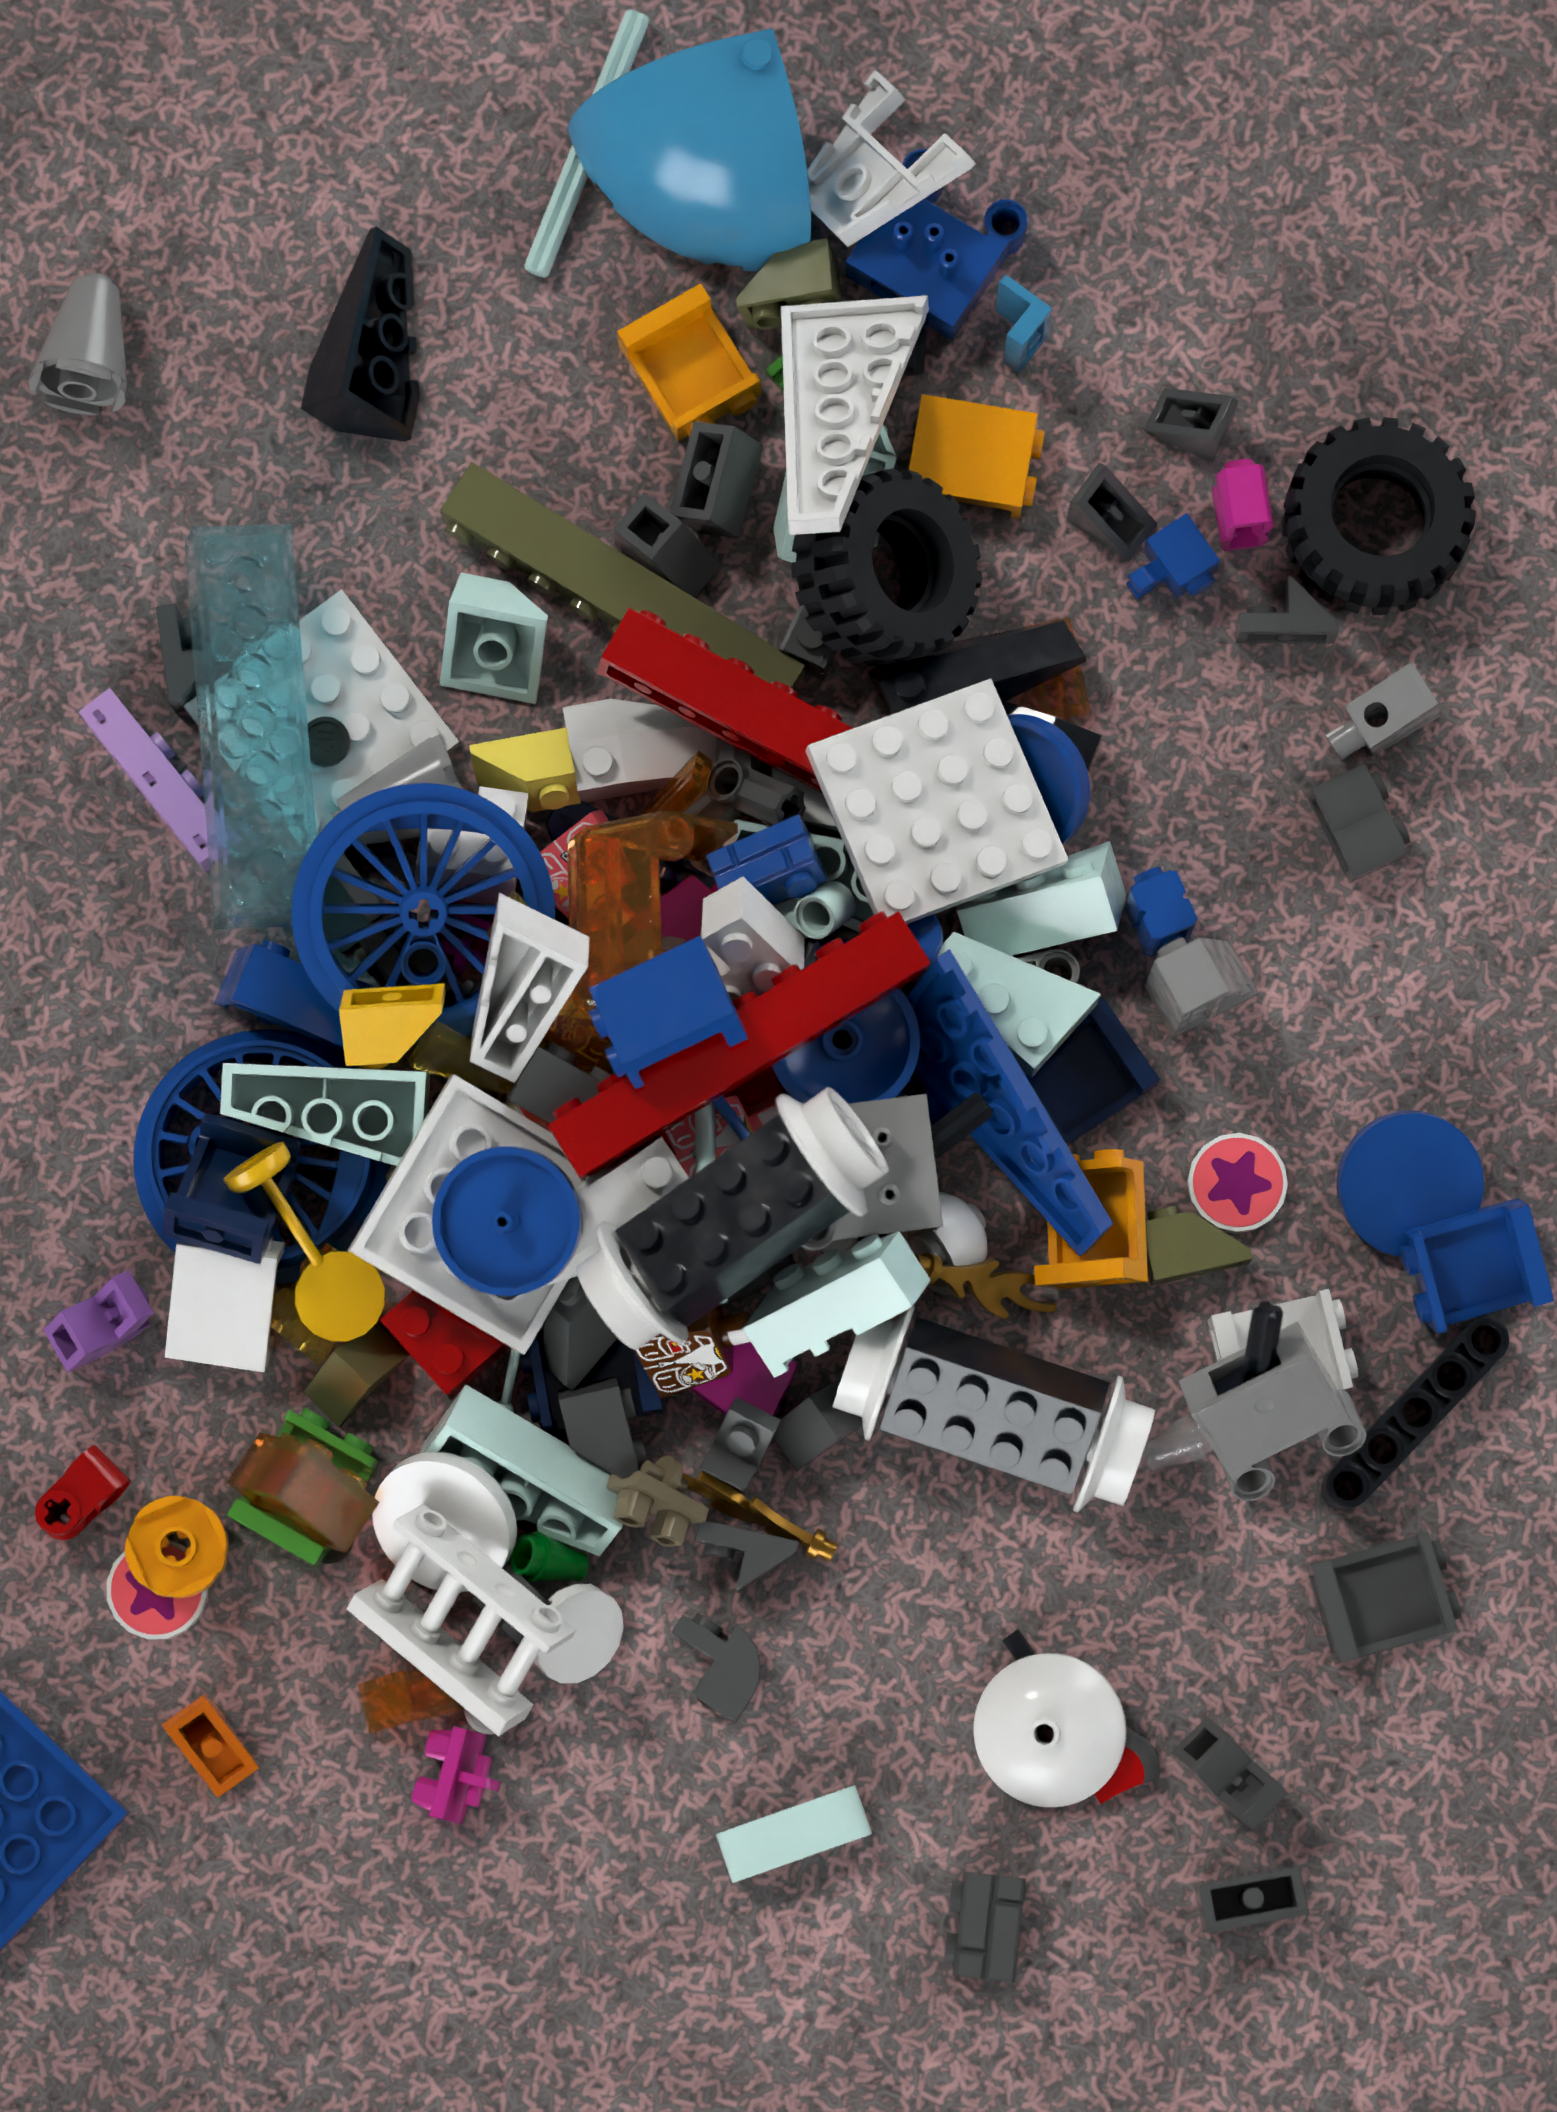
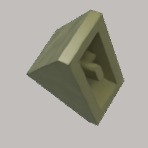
[303,1323,410,1428]

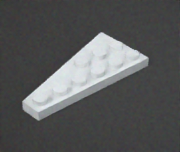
[781,295,929,535]

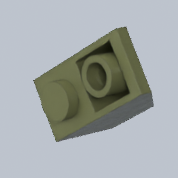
[736,238,842,330]

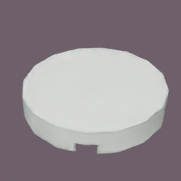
[534,1584,624,1683]

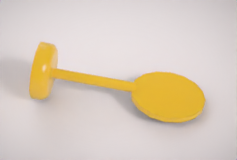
[223,1142,385,1341]

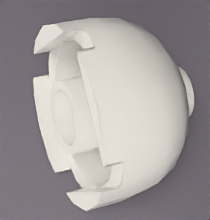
[900,1192,988,1295]

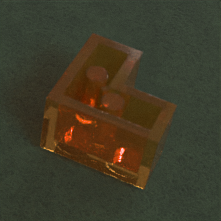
[227,1432,379,1553]

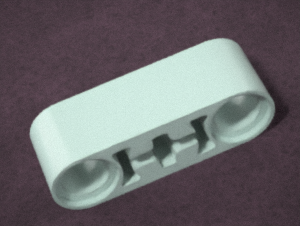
[716,1785,872,1883]

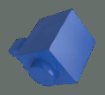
[1126,513,1220,600]

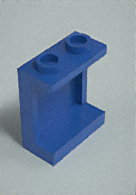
[589,935,749,1090]
[1400,1198,1554,1334]

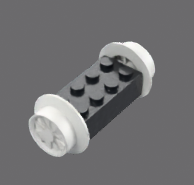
[576,1087,888,1350]
[833,1306,1155,1512]

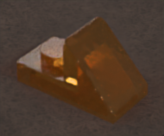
[358,1669,465,1734]

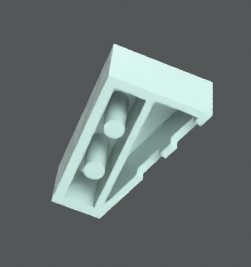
[957,841,1126,956]
[919,932,1101,1078]
[742,1231,931,1378]

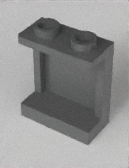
[1306,1531,1462,1665]

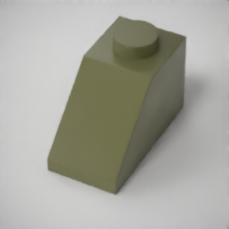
[1146,1206,1253,1286]

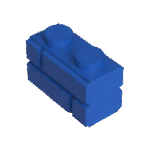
[706,814,828,905]
[1124,866,1198,957]

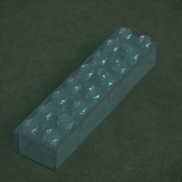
[185,524,317,930]

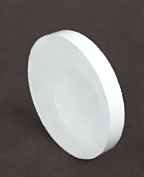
[372,1452,517,1592]

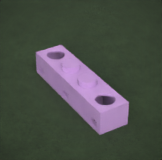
[79,688,236,872]

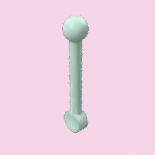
[497,1348,521,1413]

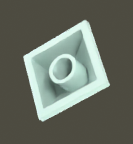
[440,572,548,704]

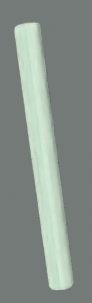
[525,10,649,277]

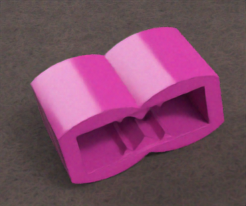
[1212,459,1274,551]

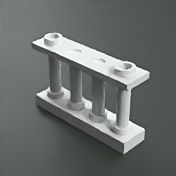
[347,1504,577,1736]

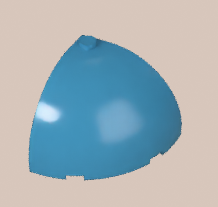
[567,28,811,272]

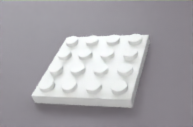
[184,589,460,862]
[805,679,1069,924]
[347,1074,603,1354]

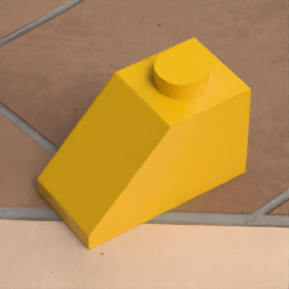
[339,983,446,1070]

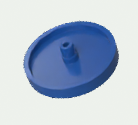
[1007,714,1090,845]
[1336,1110,1484,1256]
[432,1146,583,1296]

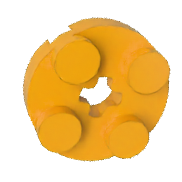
[125,1495,229,1599]

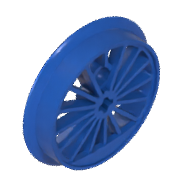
[291,783,555,1043]
[134,1030,392,1285]

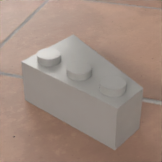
[1144,937,1259,1039]

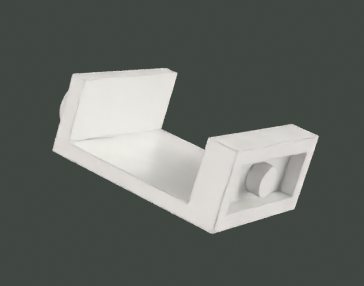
[165,1237,285,1372]
[1207,1289,1358,1392]

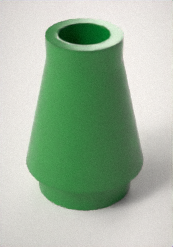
[511,1531,589,1582]

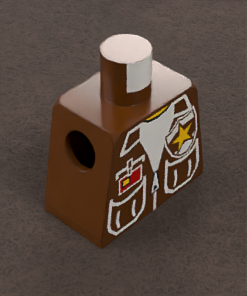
[633,1305,751,1398]

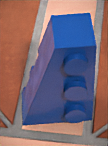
[214,940,377,1054]

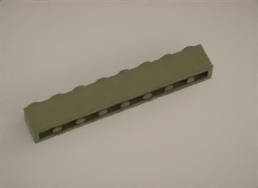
[440,462,805,691]

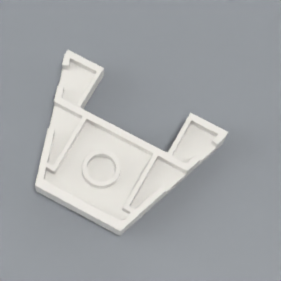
[807,70,976,247]

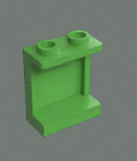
[227,1408,380,1568]

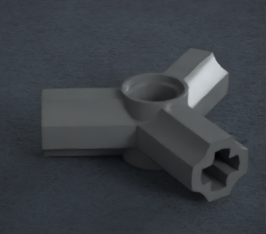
[669,737,806,852]

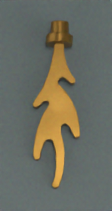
[914,1252,1057,1319]
[682,1471,838,1562]

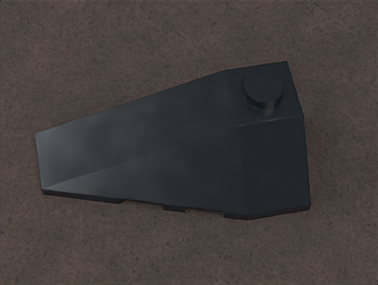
[301,226,420,442]
[868,620,1086,715]

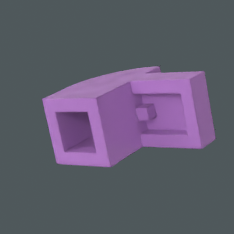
[43,1270,154,1372]

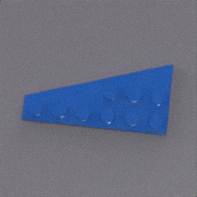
[907,949,1113,1257]

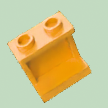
[617,283,762,442]
[909,394,1045,519]
[1034,1149,1148,1290]

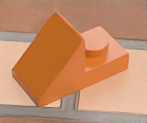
[162,1695,259,1798]

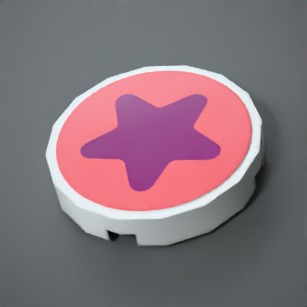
[1187,1133,1288,1234]
[107,1540,208,1640]

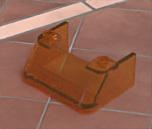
[567,810,738,1018]

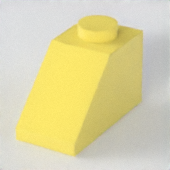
[469,727,581,812]

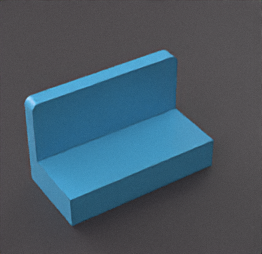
[995,275,1052,375]

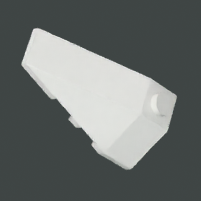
[562,699,773,803]
[545,1137,689,1286]

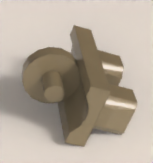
[606,1455,710,1547]

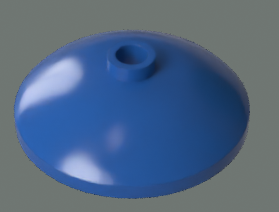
[772,988,920,1104]

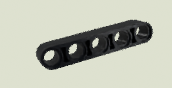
[1321,1317,1510,1511]

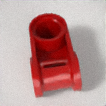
[35,1445,131,1541]

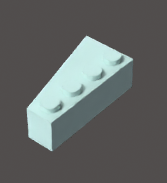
[220,1063,430,1166]

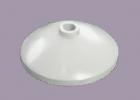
[974,1653,1127,1808]

